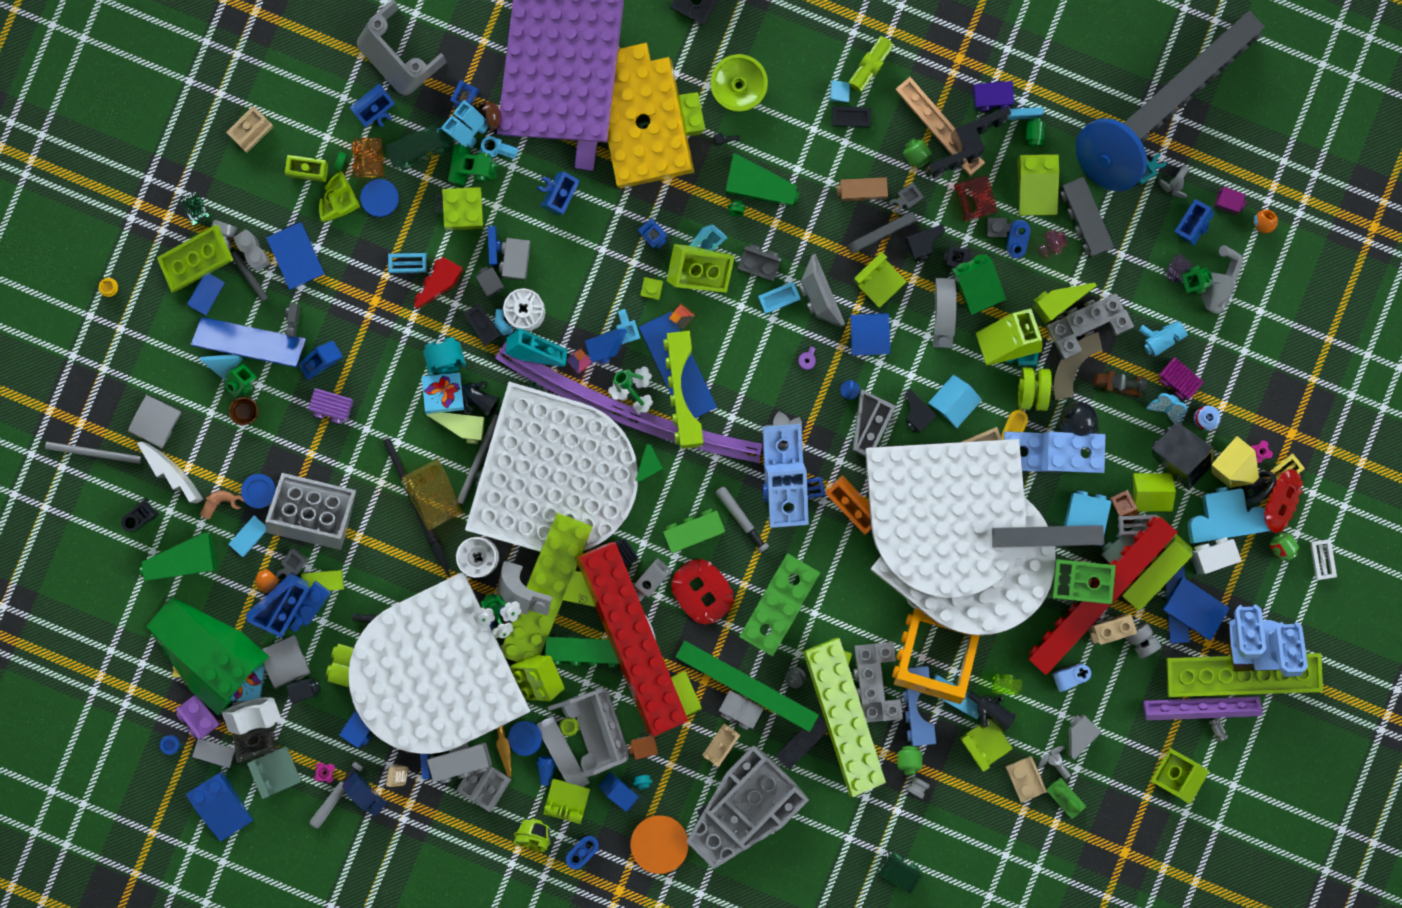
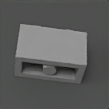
[499,238,531,281]

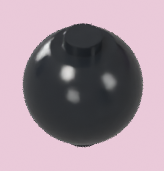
[1060,402,1099,436]

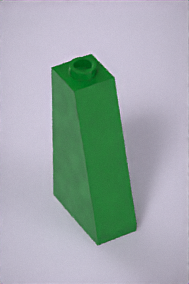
[725,154,800,207]
[140,532,217,581]

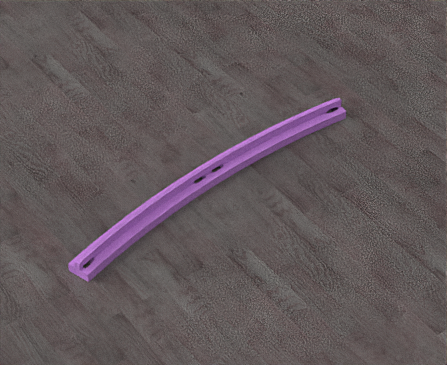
[495,342,762,463]

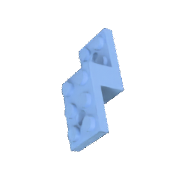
[762,424,809,528]
[1003,432,1105,473]

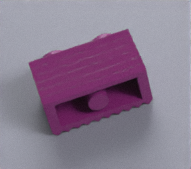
[1157,357,1204,401]

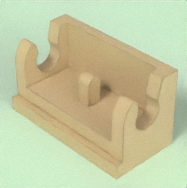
[703,723,740,767]

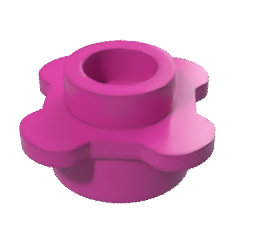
[1251,441,1273,463]
[314,762,335,783]

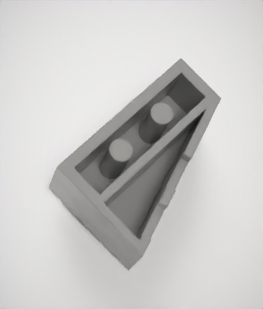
[852,389,896,457]

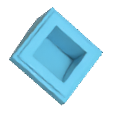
[830,80,850,103]

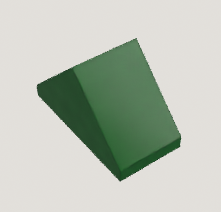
[635,444,663,482]

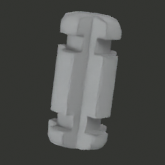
[1209,718,1228,742]

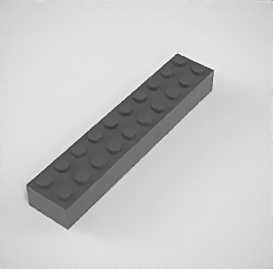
[1123,10,1265,143]

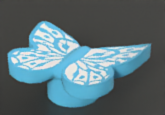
[1147,393,1187,424]

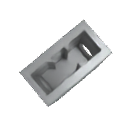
[635,559,672,601]

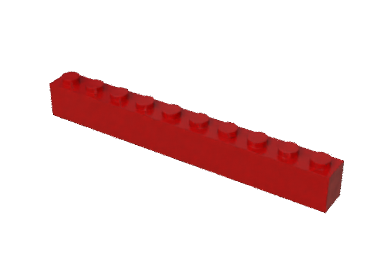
[1028,515,1178,675]

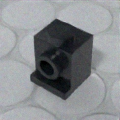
[942,246,973,268]

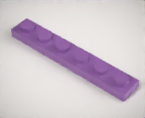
[1143,696,1263,720]

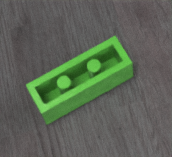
[663,509,725,553]

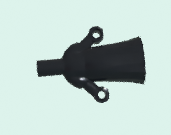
[461,381,500,418]
[968,691,1016,732]

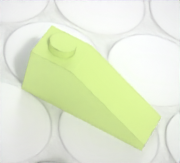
[426,412,485,444]

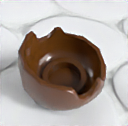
[479,101,502,131]
[229,397,258,426]

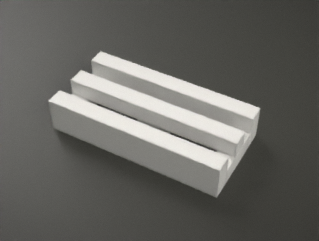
[1310,539,1337,580]

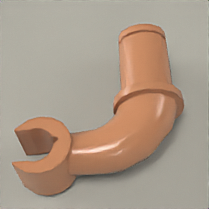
[200,491,244,519]

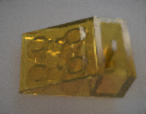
[401,459,462,530]

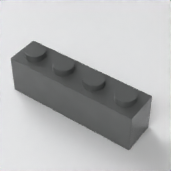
[1059,177,1114,258]

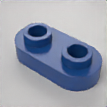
[1006,220,1030,258]
[566,835,599,870]

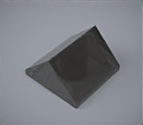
[233,727,279,763]

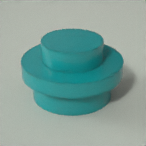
[633,775,653,790]

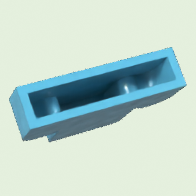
[1187,487,1270,543]

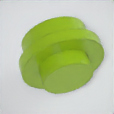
[559,717,579,736]

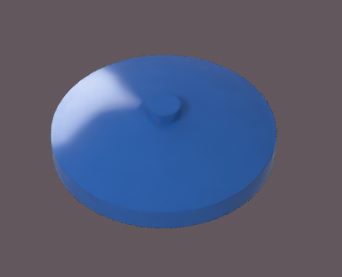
[1076,118,1147,191]

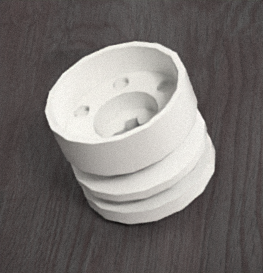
[503,288,546,331]
[456,537,499,578]

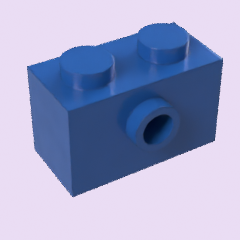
[1175,199,1214,246]

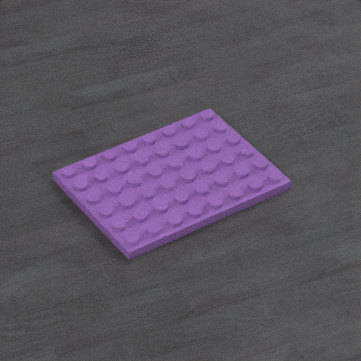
[497,0,624,143]

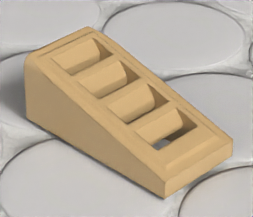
[386,764,409,787]

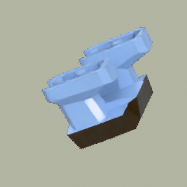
[1227,605,1308,676]

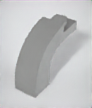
[933,278,956,348]
[498,561,552,615]

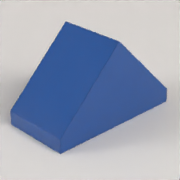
[598,772,639,812]

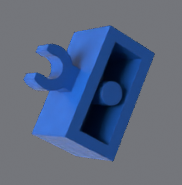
[350,83,395,127]
[537,171,580,216]

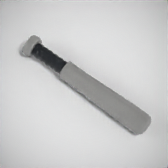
[716,487,769,553]
[310,761,363,828]

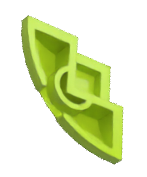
[319,171,360,222]

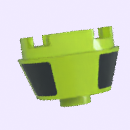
[513,819,551,852]

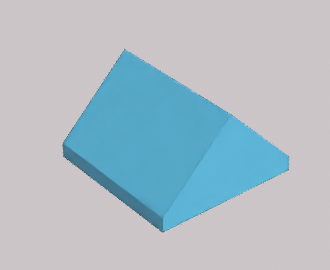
[928,374,982,428]

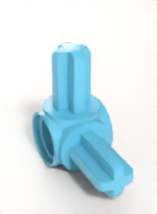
[479,136,518,159]

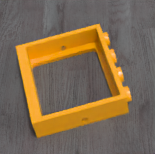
[892,609,980,704]

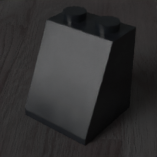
[1152,422,1214,491]

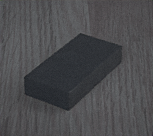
[832,106,871,128]

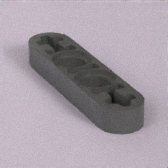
[847,212,917,254]

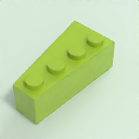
[1122,534,1192,611]

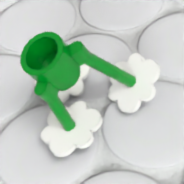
[608,367,653,414]
[473,594,521,638]

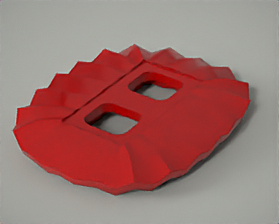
[1264,469,1303,533]
[671,559,734,625]

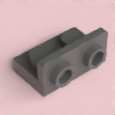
[738,244,782,282]

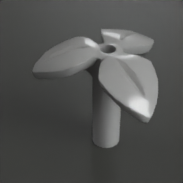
[1158,165,1189,198]
[1039,746,1071,779]

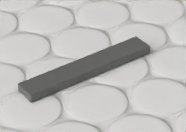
[992,525,1104,548]

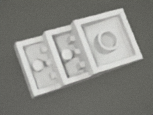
[137,442,204,504]

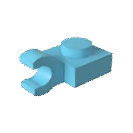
[617,309,641,344]

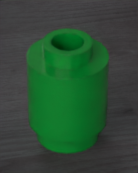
[1026,118,1046,147]

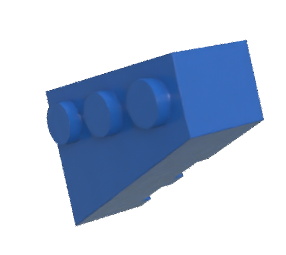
[246,573,310,638]

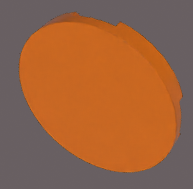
[631,815,688,874]

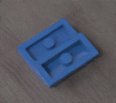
[850,313,890,356]

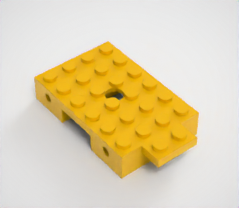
[608,43,694,189]

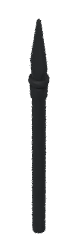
[383,438,451,578]

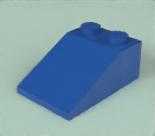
[186,772,254,842]

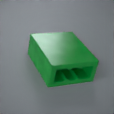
[952,254,1006,315]

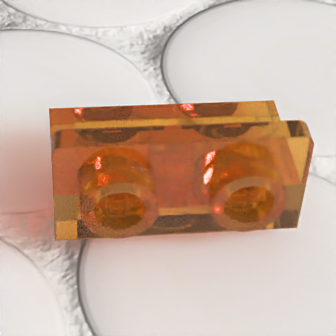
[352,137,384,178]

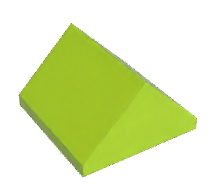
[1133,473,1176,512]

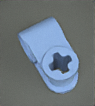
[1052,663,1091,692]

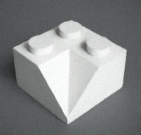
[1191,537,1241,574]

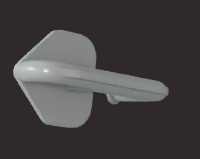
[1200,245,1243,314]

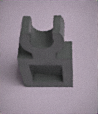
[888,182,924,214]
[987,218,1020,238]
[285,303,301,337]
[276,548,309,578]

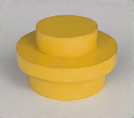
[99,278,118,297]

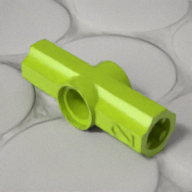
[848,36,894,93]

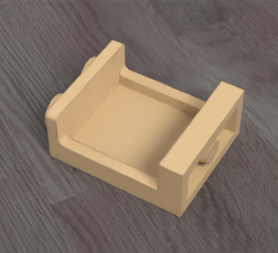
[1088,614,1137,645]

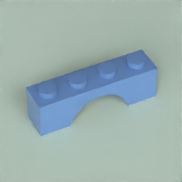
[903,666,936,746]

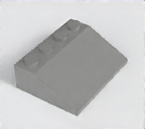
[265,473,356,550]

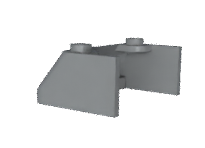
[357,0,446,96]
[548,688,629,781]

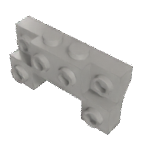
[1046,293,1134,360]
[853,642,903,722]

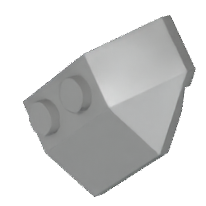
[799,254,845,327]

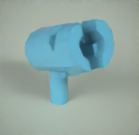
[1138,321,1188,356]

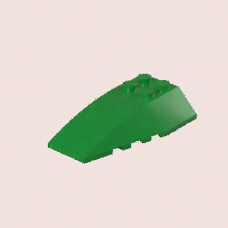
[147,597,270,716]

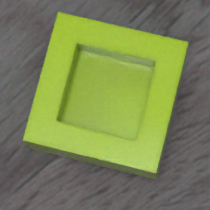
[640,277,663,300]

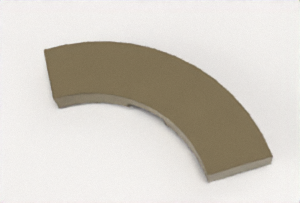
[1053,332,1103,401]

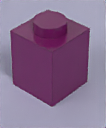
[1214,187,1246,215]

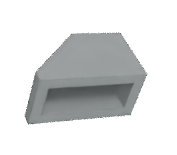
[1068,715,1101,760]

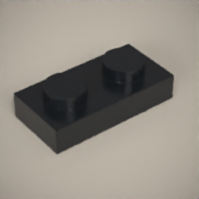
[464,304,501,346]

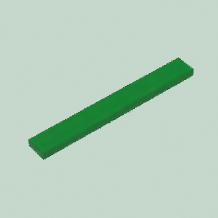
[676,640,819,732]

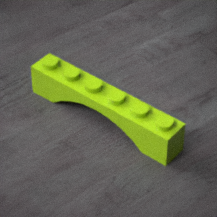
[663,331,703,449]

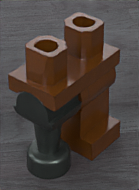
[1093,371,1147,397]

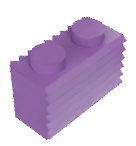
[308,388,354,424]

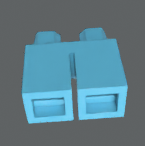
[441,100,488,148]

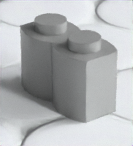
[234,229,270,271]
[719,690,764,730]

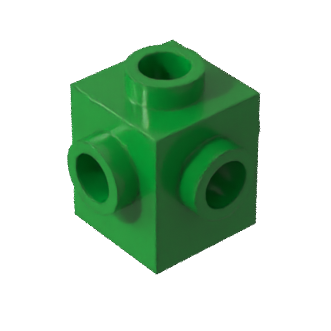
[1182,265,1213,294]
[223,364,257,398]

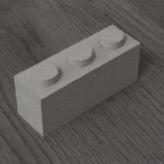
[427,742,492,784]

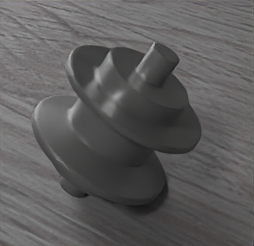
[785,667,806,688]

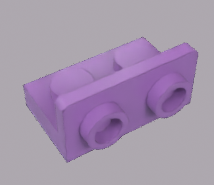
[176,695,221,739]

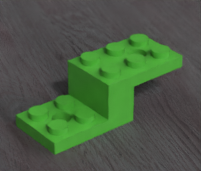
[739,553,820,656]
[1046,559,1116,604]

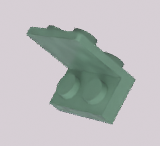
[247,747,301,799]

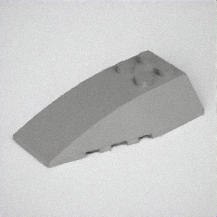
[686,745,809,869]

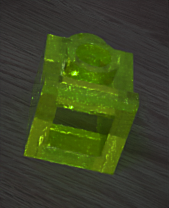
[992,673,1022,695]

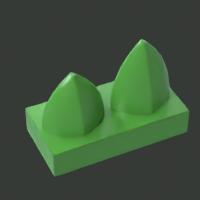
[1046,777,1086,819]

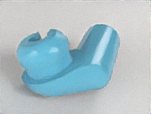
[494,309,513,336]

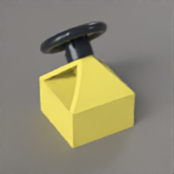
[1211,436,1277,503]

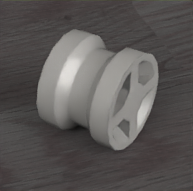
[906,776,930,799]

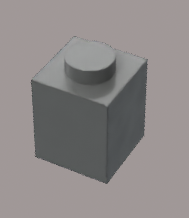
[476,267,505,298]

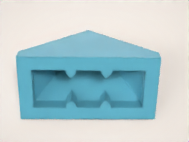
[689,225,727,251]
[200,355,243,380]

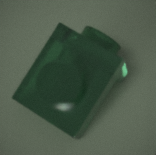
[180,192,211,227]

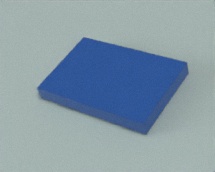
[266,222,325,290]
[1162,577,1230,641]

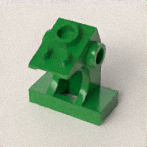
[448,144,498,186]

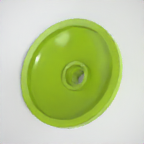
[710,54,768,112]

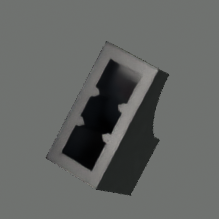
[905,224,945,262]
[903,389,936,433]

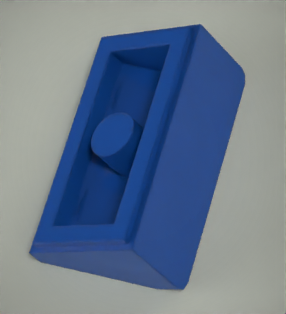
[187,274,225,315]

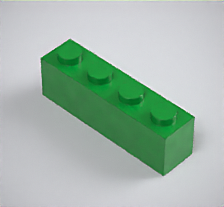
[545,636,619,667]

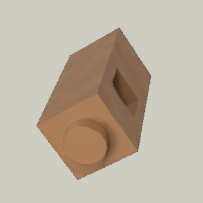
[837,177,888,202]

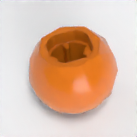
[1253,210,1278,233]
[255,569,280,593]

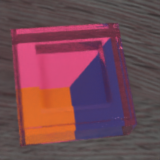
[566,347,592,375]

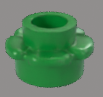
[727,201,746,216]

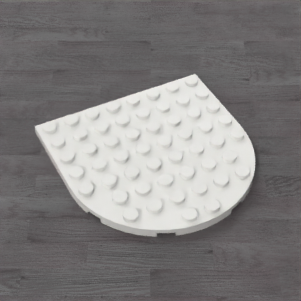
[465,382,638,552]
[865,439,1026,598]
[870,497,1056,635]
[349,572,531,754]

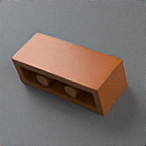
[825,475,872,535]

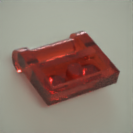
[954,175,998,222]

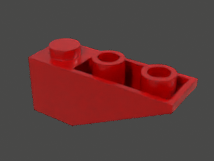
[413,257,464,310]

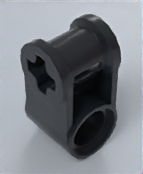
[121,498,160,532]

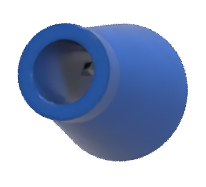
[537,756,556,786]

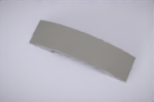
[536,715,589,787]

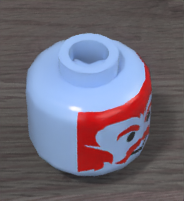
[1193,405,1221,431]

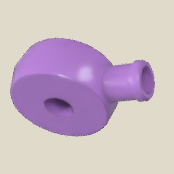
[798,346,816,370]

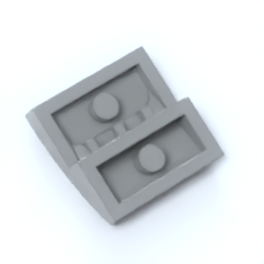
[128,395,181,448]
[262,635,310,689]
[456,766,512,812]

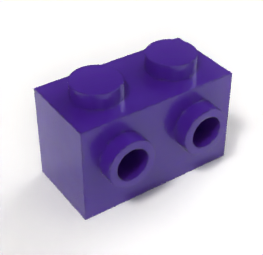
[972,81,1014,113]

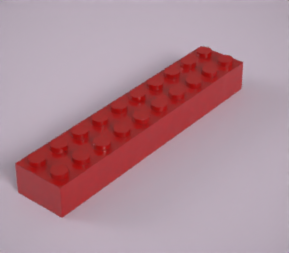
[575,542,688,737]

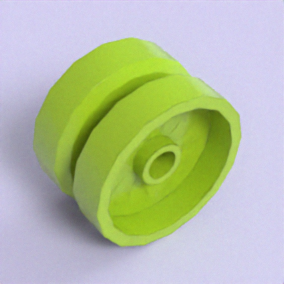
[1018,367,1051,411]

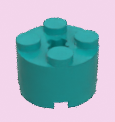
[423,337,466,376]

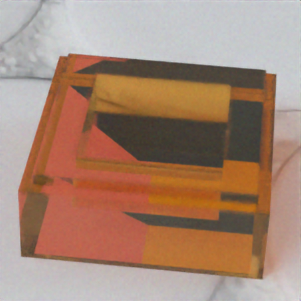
[669,303,695,330]

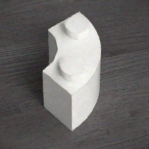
[222,698,281,735]

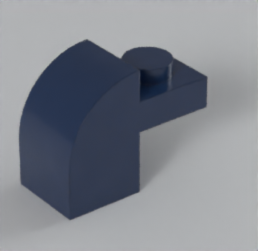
[342,772,388,817]

